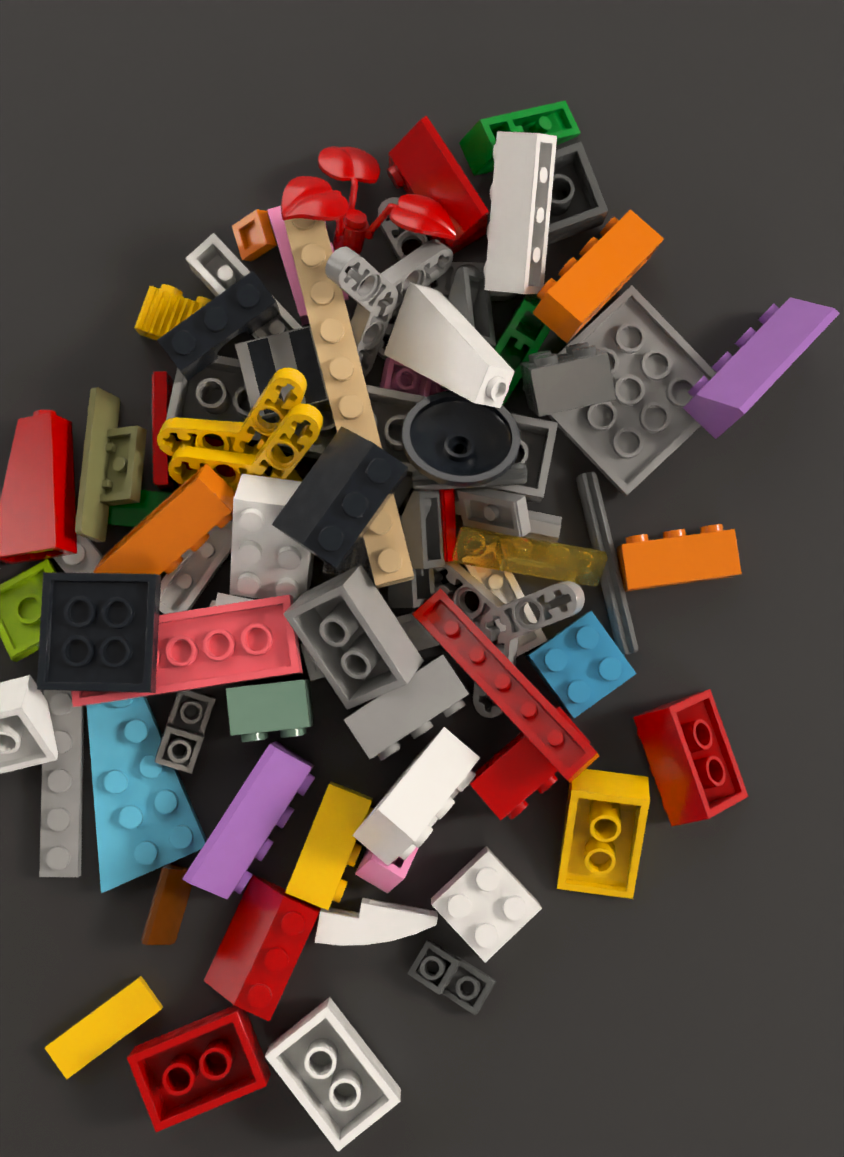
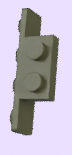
[75,387,147,542]

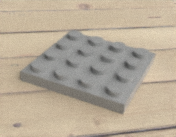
[522,285,716,497]

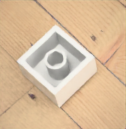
[431,846,542,963]

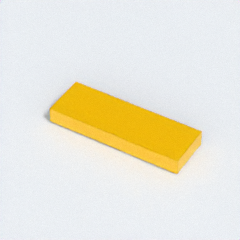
[44,976,163,1080]

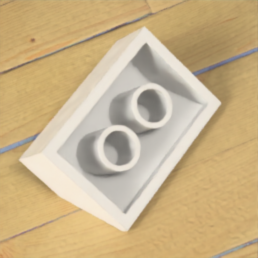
[0,675,58,774]

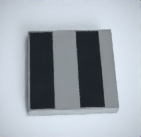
[235,326,330,419]

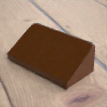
[141,863,192,945]

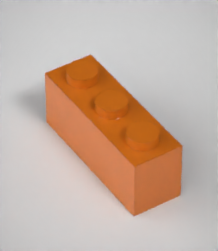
[616,524,742,592]

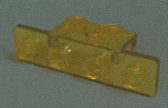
[452,527,608,587]

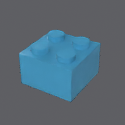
[525,611,637,719]

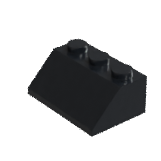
[272,426,408,571]

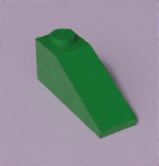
[459,100,581,176]
[493,294,551,406]

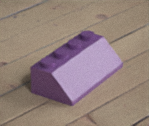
[683,297,840,439]
[182,741,315,899]

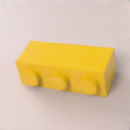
[285,781,374,910]

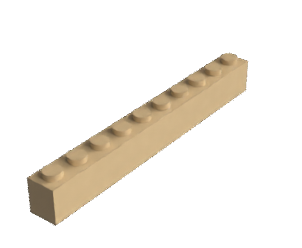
[280,205,414,588]

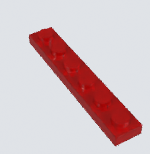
[412,588,599,783]

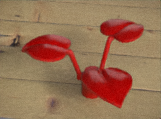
[281,146,456,254]

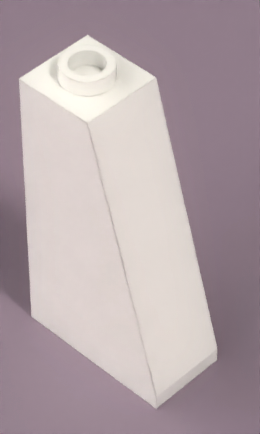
[384,282,515,408]

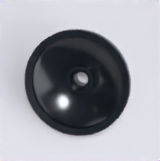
[402,390,520,487]

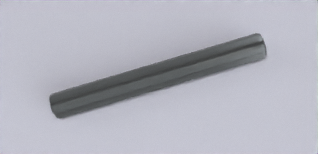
[576,472,638,655]

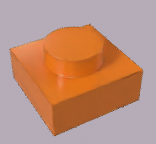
[232,209,277,261]

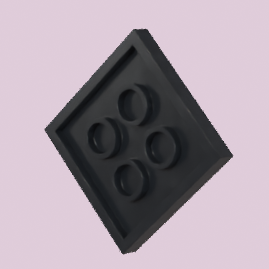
[37,572,161,693]

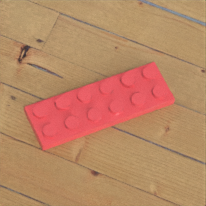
[71,595,303,707]

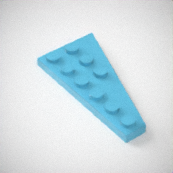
[87,697,207,893]

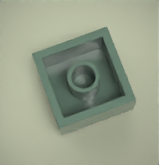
[226,680,315,742]

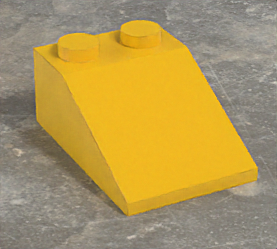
[557,769,650,899]

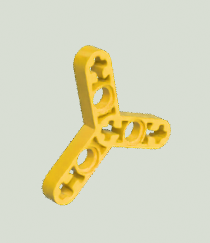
[157,368,307,481]
[168,403,323,492]

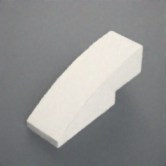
[314,898,438,946]

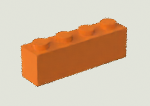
[533,209,664,343]
[93,463,236,575]

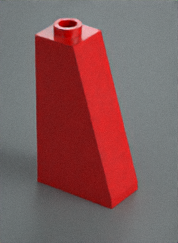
[0,410,77,564]

